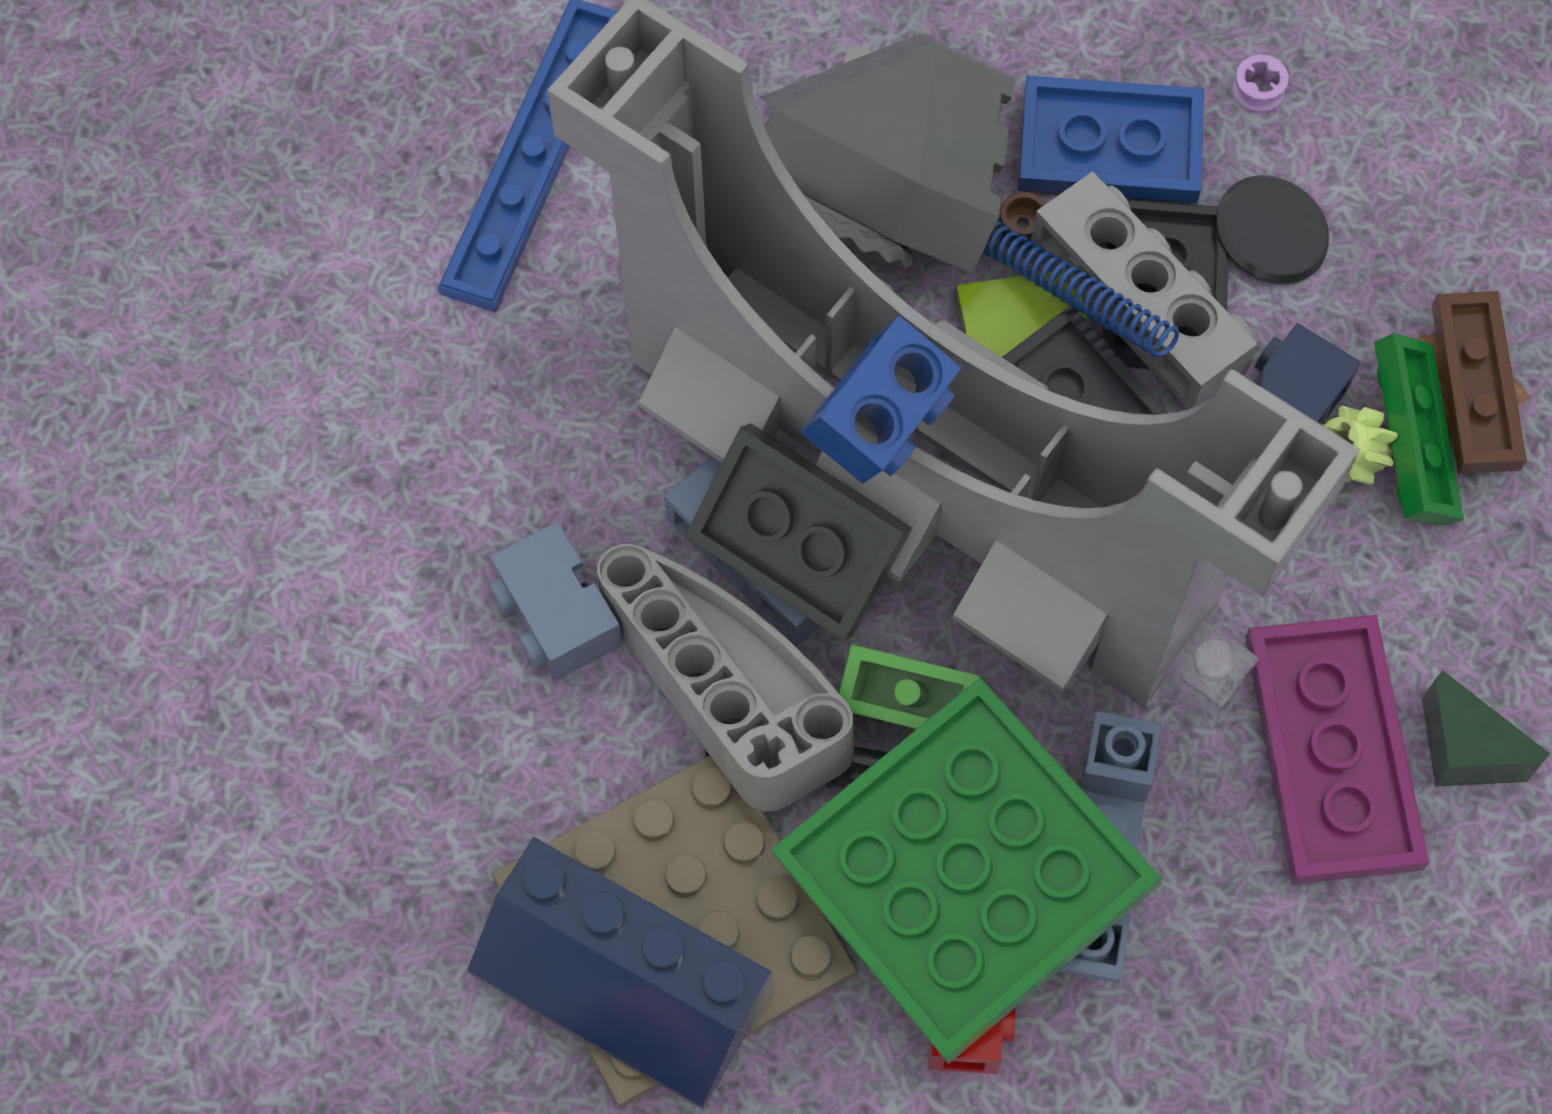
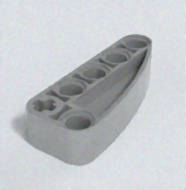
[597,544,854,812]

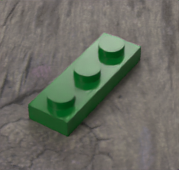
[1374,333,1464,526]

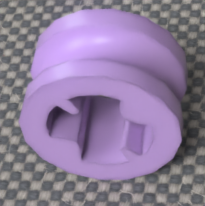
[1232,54,1289,113]

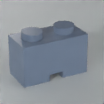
[487,521,623,681]

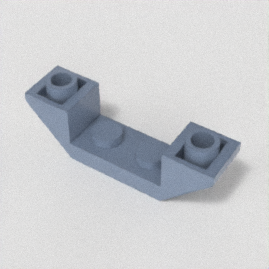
[1059,711,1162,983]

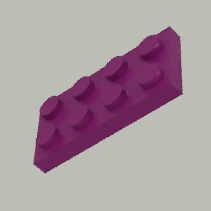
[1245,615,1429,885]

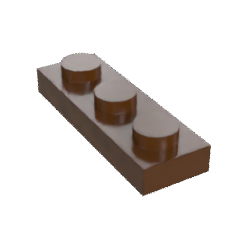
[1432,291,1527,474]

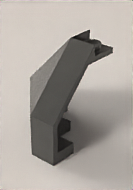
[760,34,1014,273]

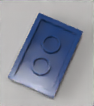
[1018,75,1204,203]

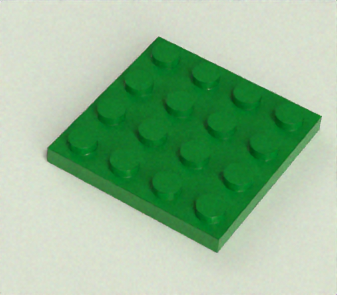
[771,677,1161,1064]

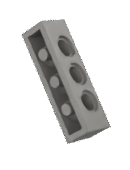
[1031,171,1258,409]

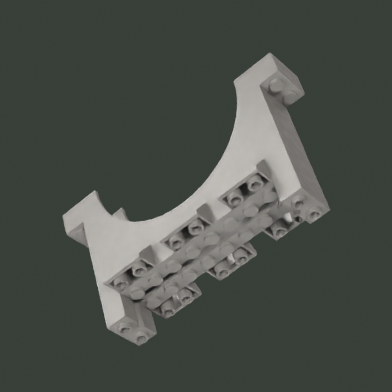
[547,0,1360,706]

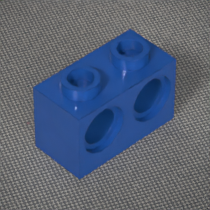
[800,315,961,484]

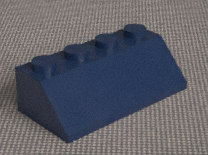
[467,836,772,1110]

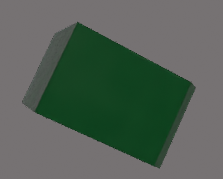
[1422,670,1550,787]

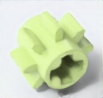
[1321,405,1398,485]

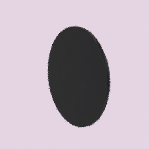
[1216,175,1329,284]

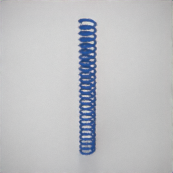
[983,221,1179,357]

